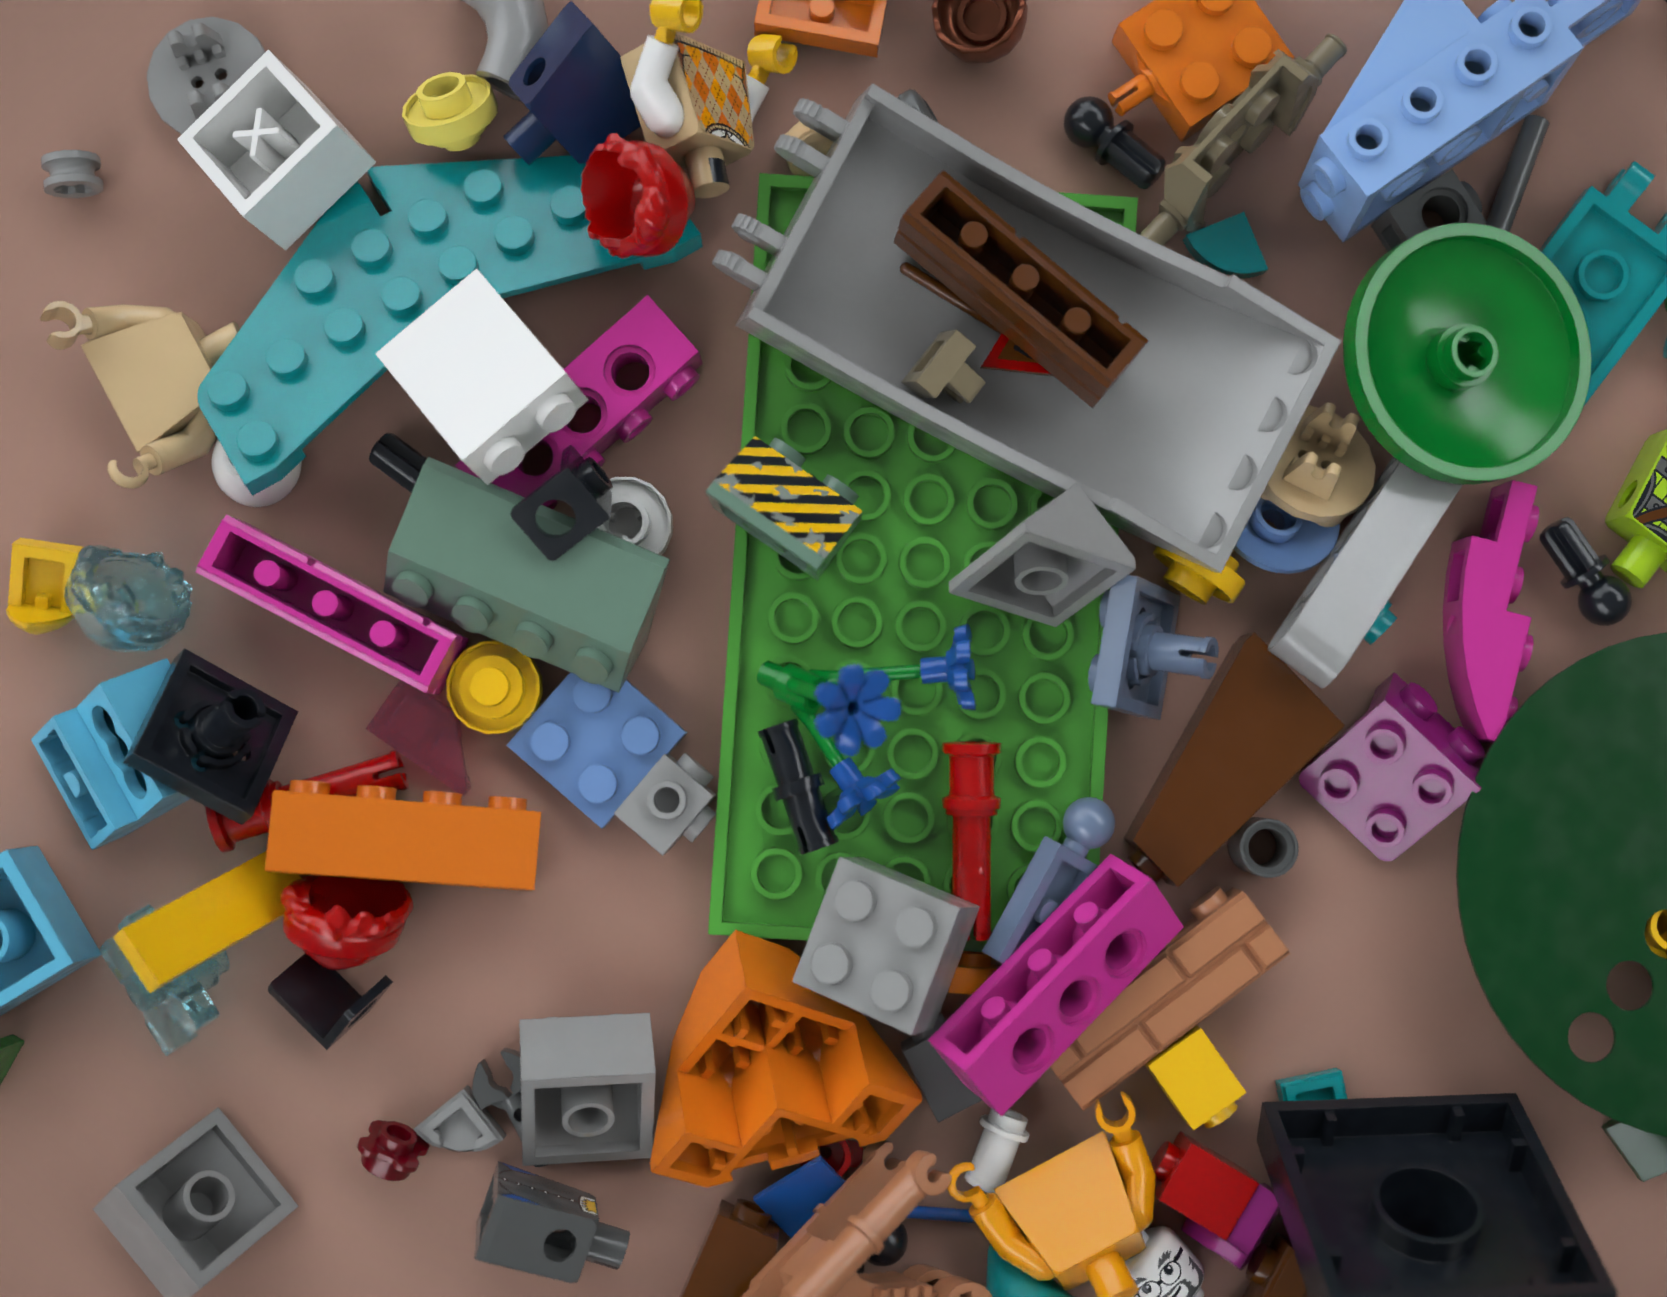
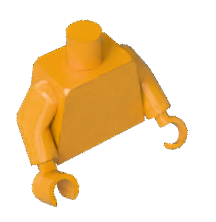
[947,1091,1156,1297]

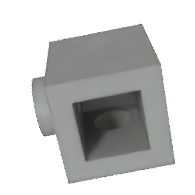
[613,753,717,856]

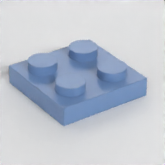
[506,672,687,829]

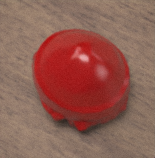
[581,133,695,259]
[280,875,414,970]

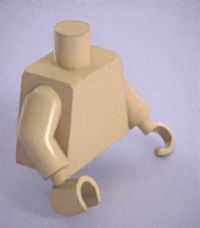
[40,301,241,489]

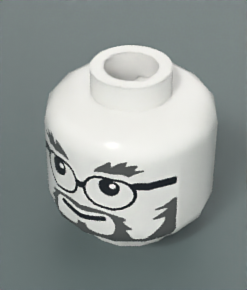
[1124,1225,1204,1297]

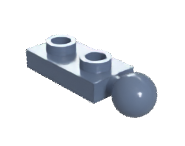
[982,797,1115,964]

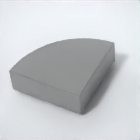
[413,1085,507,1152]

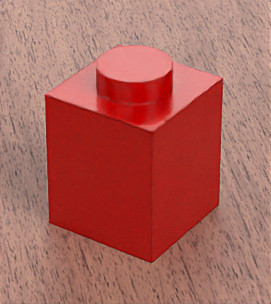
[1151,1131,1259,1241]

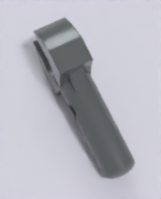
[472,1048,546,1167]

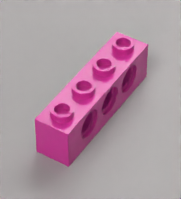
[455,295,703,509]
[928,854,1184,1117]

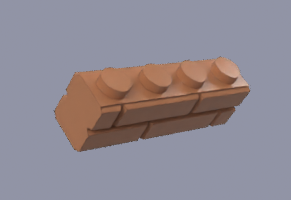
[1050,886,1290,1111]

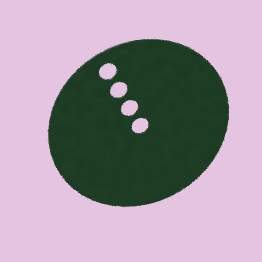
[1456,632,1667,1137]

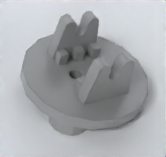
[147,17,266,135]

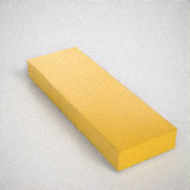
[113,851,301,993]

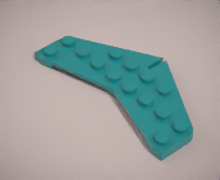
[197,155,703,496]

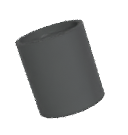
[1227,817,1299,878]

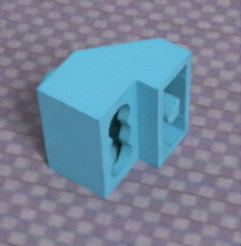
[31,658,205,850]

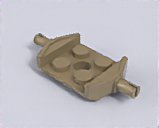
[1140,33,1347,246]

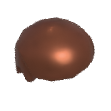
[931,0,1028,63]

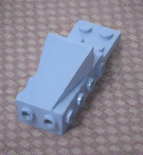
[1298,0,1641,243]

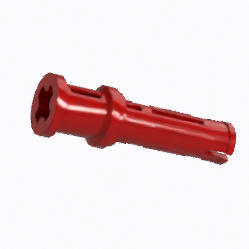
[942,741,1001,941]
[205,750,409,853]

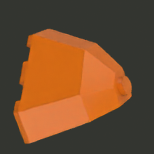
[650,930,923,1188]

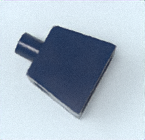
[503,1,641,166]

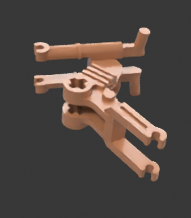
[742,1141,992,1297]

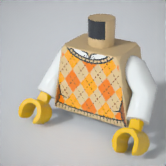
[620,0,798,198]

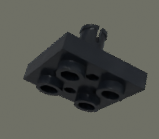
[123,648,298,825]

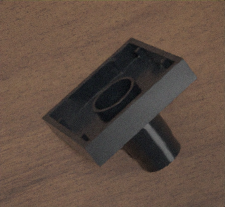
[1256,1093,1618,1297]

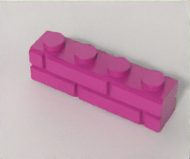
[196,515,469,695]

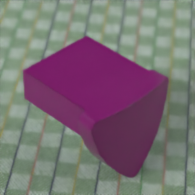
[1181,1183,1280,1271]

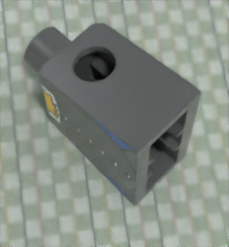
[475,1161,630,1283]

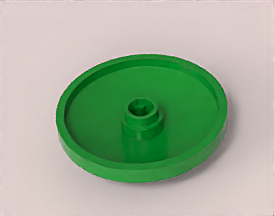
[1343,223,1591,485]

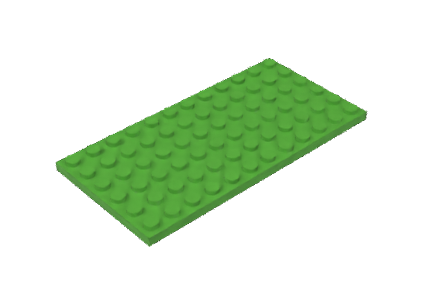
[708,173,1138,952]

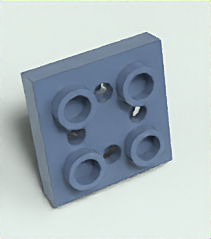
[1088,575,1219,720]

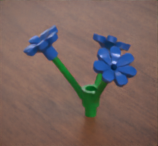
[757,624,976,831]

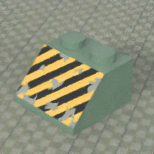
[706,436,863,581]

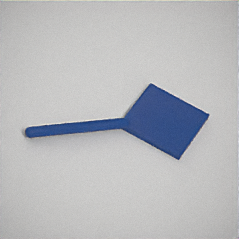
[753,1155,975,1238]

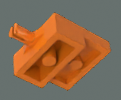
[1108,0,1295,142]

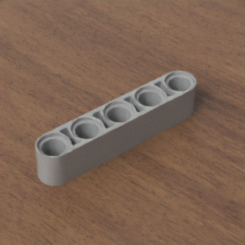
[1268,457,1463,689]

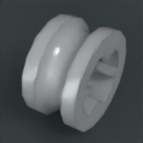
[41,150,103,198]

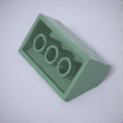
[383,457,670,693]

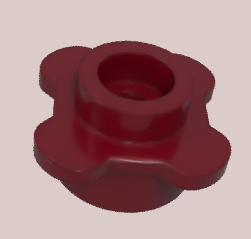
[357,1120,429,1181]

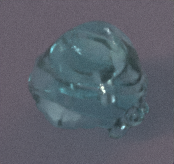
[64,545,192,653]

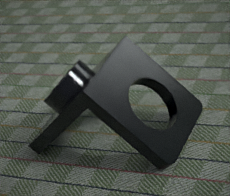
[511,445,613,561]
[268,953,393,1050]

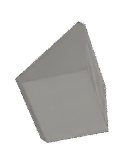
[949,483,1136,627]

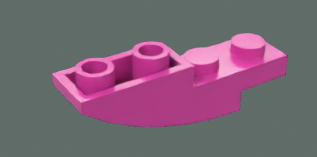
[1443,480,1539,743]

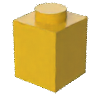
[1145,1025,1247,1131]

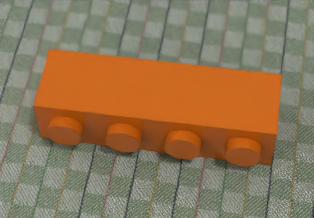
[265,780,541,891]

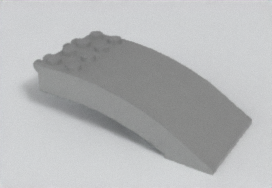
[712,83,1341,573]

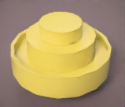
[402,72,498,152]

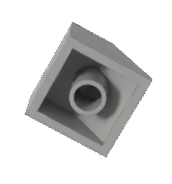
[519,1013,656,1166]
[93,1107,298,1297]

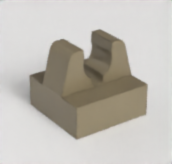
[901,329,986,404]

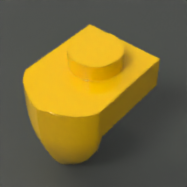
[6,537,85,635]

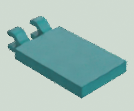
[1539,161,1667,406]

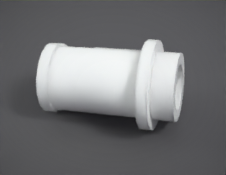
[964,1108,1030,1194]

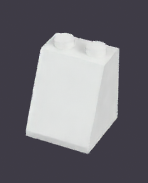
[375,268,588,485]

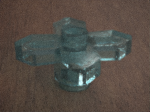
[99,904,230,1056]

